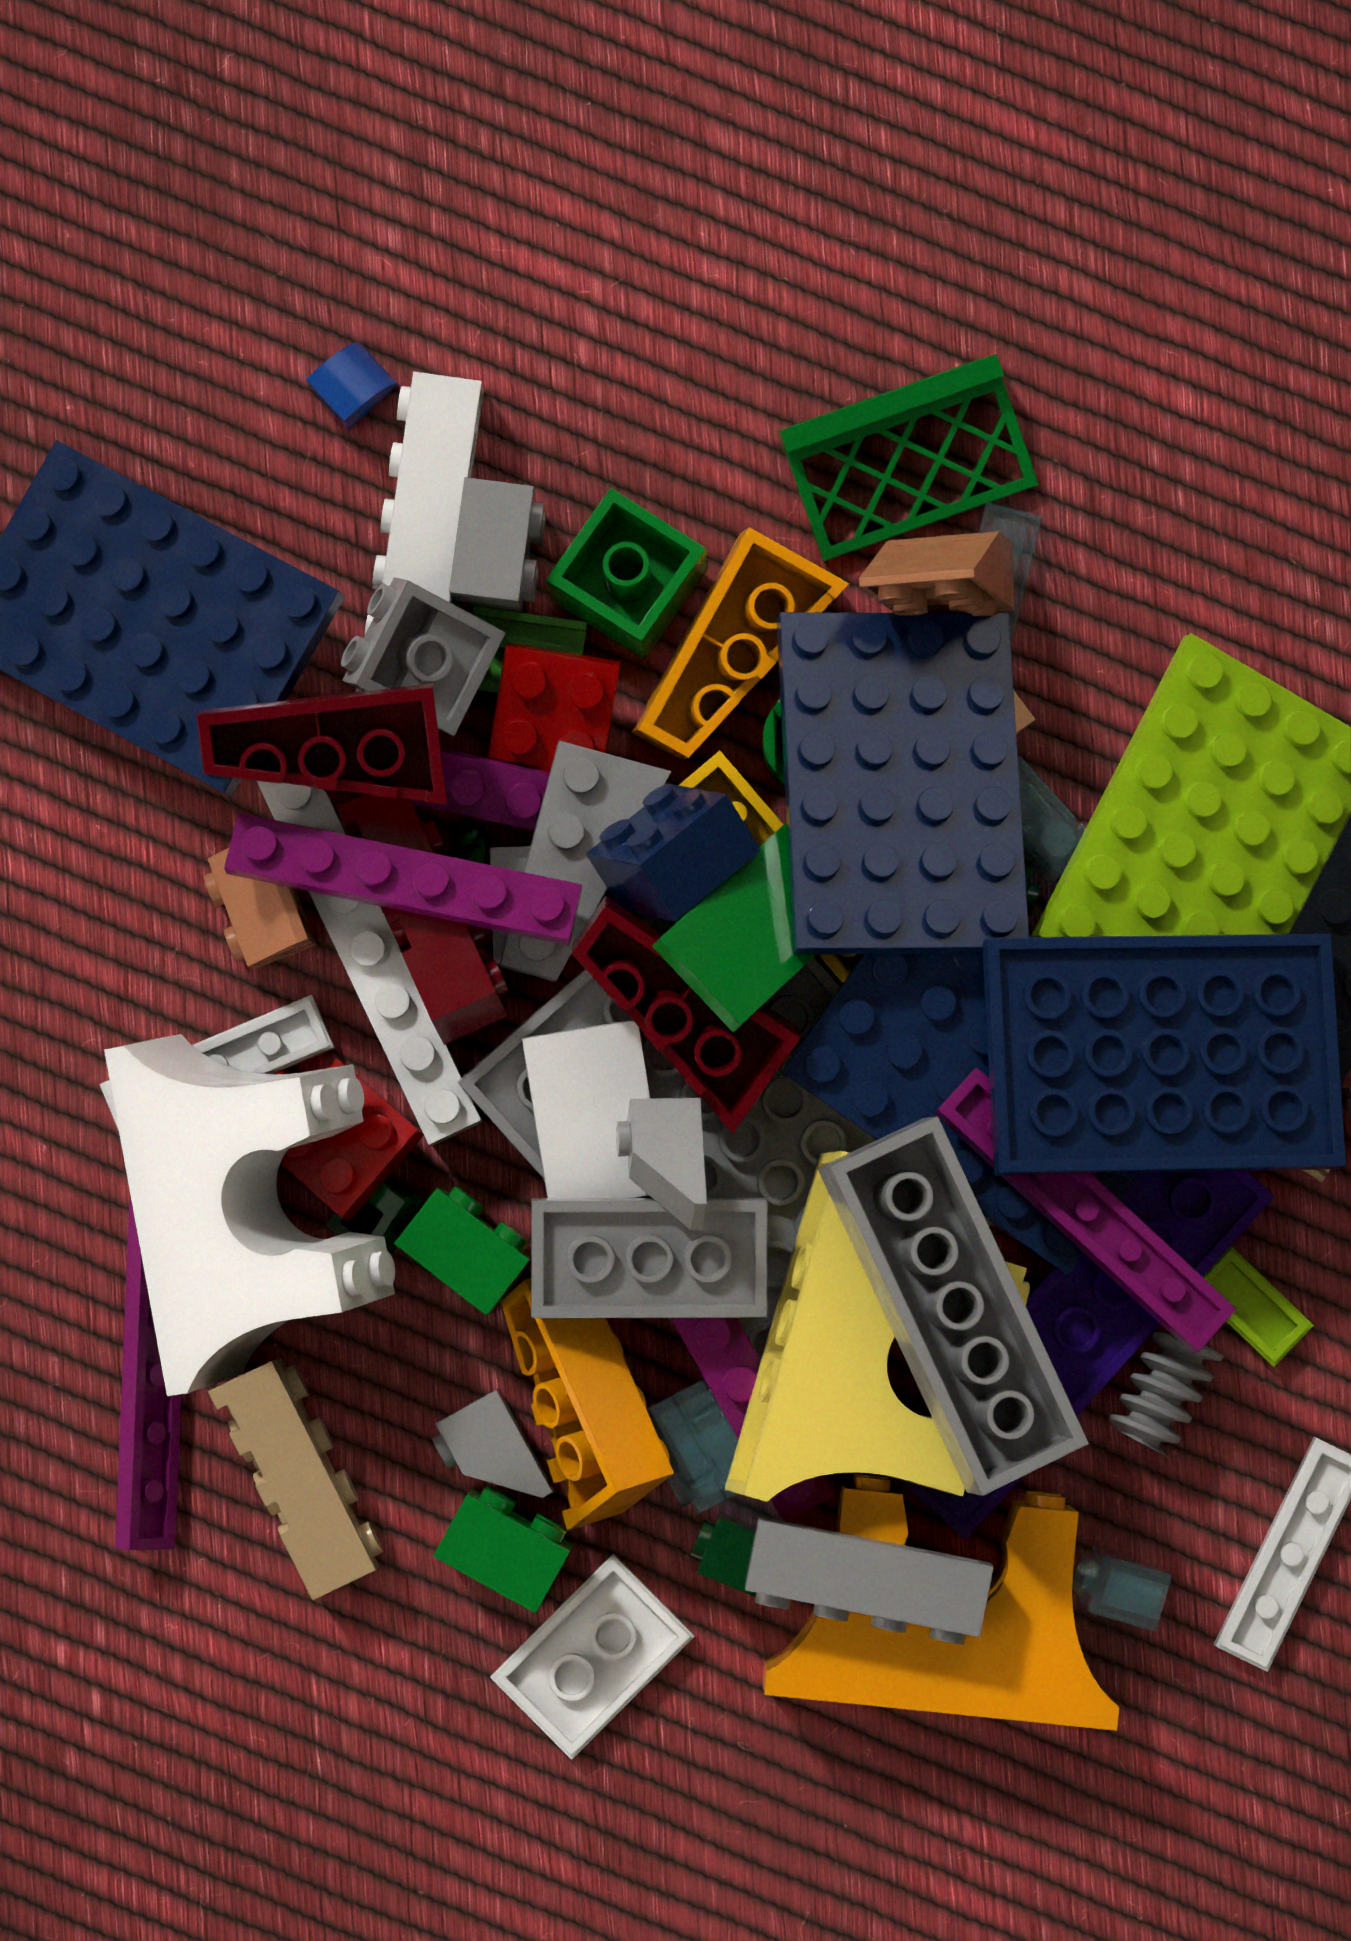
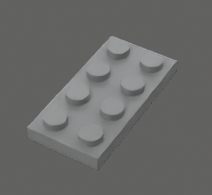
[531,1198,767,1318]

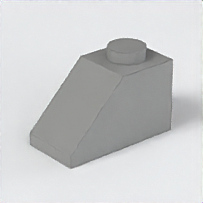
[616,1098,707,1230]
[432,1388,554,1498]

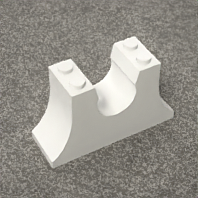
[104,1034,395,1396]

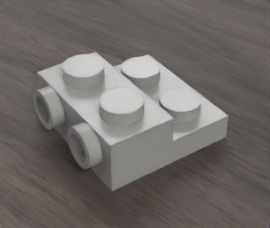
[341,577,506,736]

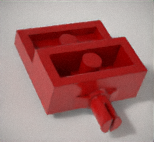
[488,642,621,772]
[277,1059,424,1223]

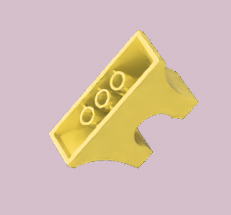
[724,1151,1030,1502]

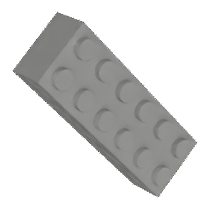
[817,1116,1089,1496]

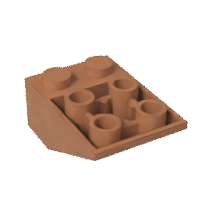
[859,531,1015,616]

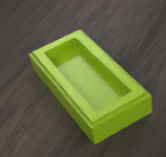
[1203,1246,1314,1367]

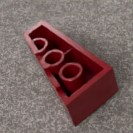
[196,683,447,805]
[337,794,509,1045]
[572,896,800,1134]

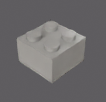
[449,477,546,613]

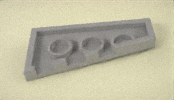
[499,741,671,982]

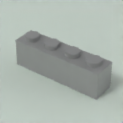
[745,1516,993,1644]

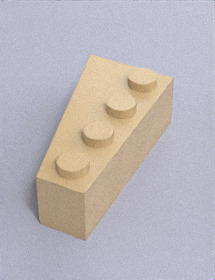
[208,1358,383,1600]

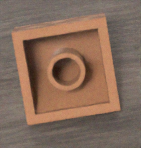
[203,848,317,969]

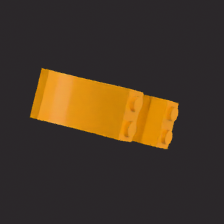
[763,1473,1119,1731]

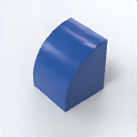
[306,342,399,430]

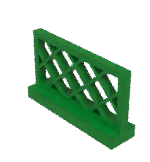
[776,354,1039,561]

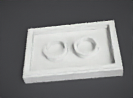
[521,1020,650,1198]
[490,1553,695,1760]

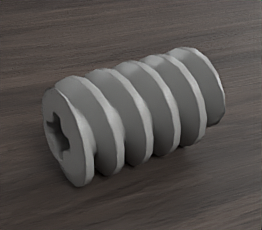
[1108,1332,1224,1459]

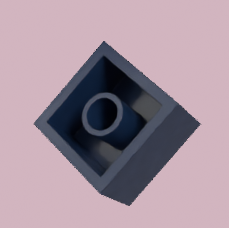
[586,784,761,922]

